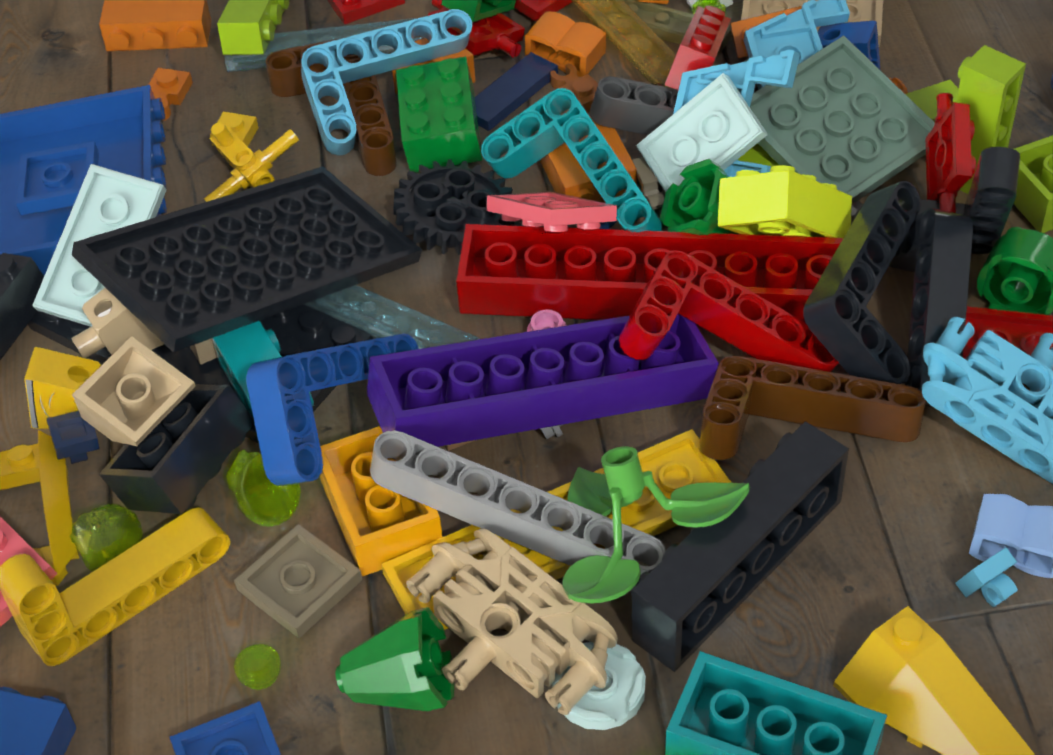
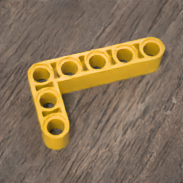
[0,507,230,666]

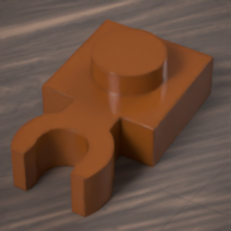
[550,63,598,113]

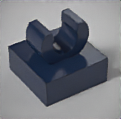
[47,411,100,464]

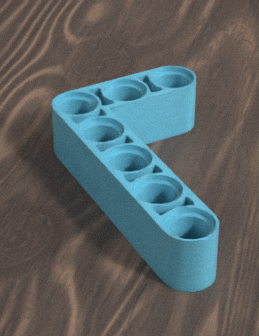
[301,9,472,155]

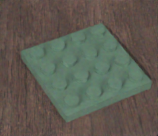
[750,35,935,205]

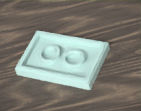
[636,73,768,192]

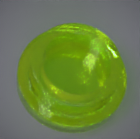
[234,644,281,690]

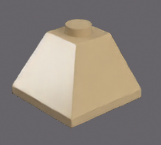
[72,336,196,446]

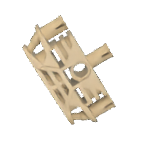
[406,528,618,715]

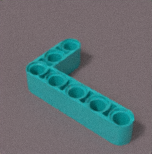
[481,88,662,232]

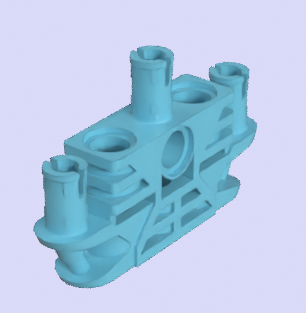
[922,317,1053,484]

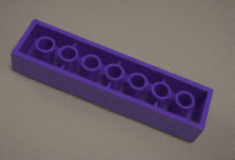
[367,313,719,447]

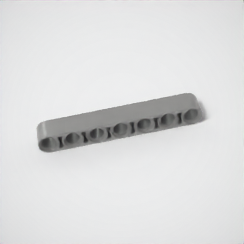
[370,430,666,591]

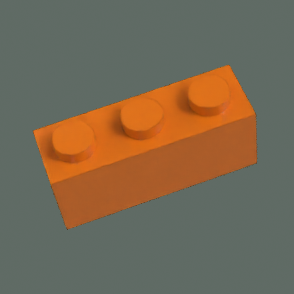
[99,0,212,51]

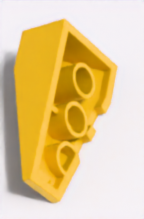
[833,606,1035,755]

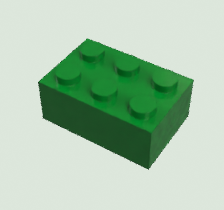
[396,56,483,173]

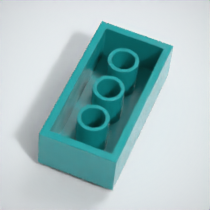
[665,651,887,755]

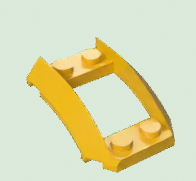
[0,430,79,586]

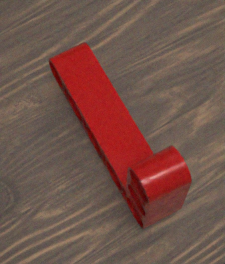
[619,250,839,372]

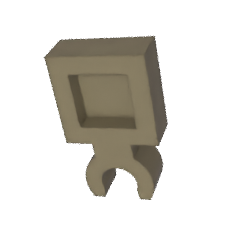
[632,157,664,222]

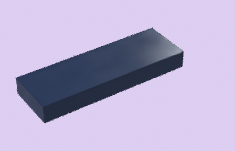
[475,52,558,131]

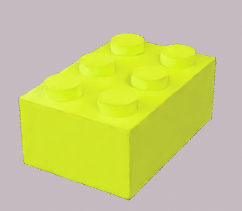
[718,165,852,238]

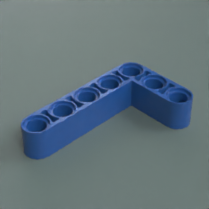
[246,334,419,486]

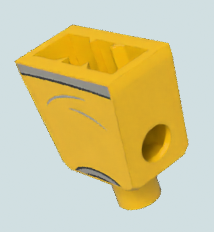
[24,347,102,429]

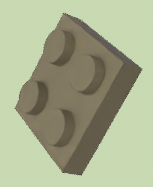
[234,524,363,638]

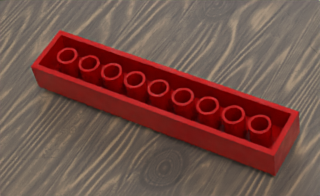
[456,224,843,324]

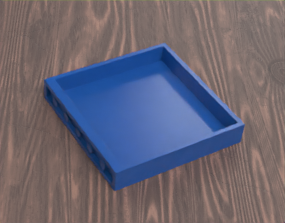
[0,85,167,276]

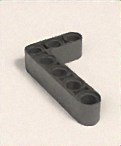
[590,59,759,135]

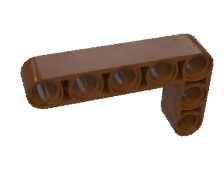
[266,37,397,176]
[699,356,926,460]

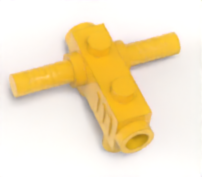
[204,122,299,202]

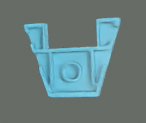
[743,0,850,89]
[673,50,800,177]

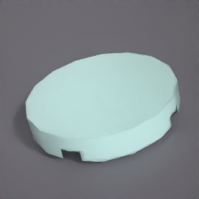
[552,642,646,730]

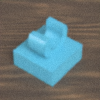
[955,547,1018,608]

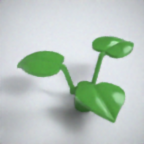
[562,446,750,603]

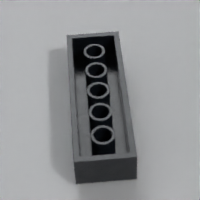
[631,421,849,672]

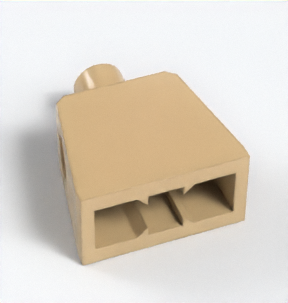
[71,288,164,358]

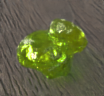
[226,449,301,527]
[70,504,143,571]

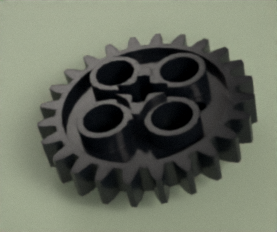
[393,159,514,255]

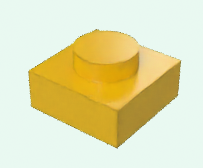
[210,111,259,147]

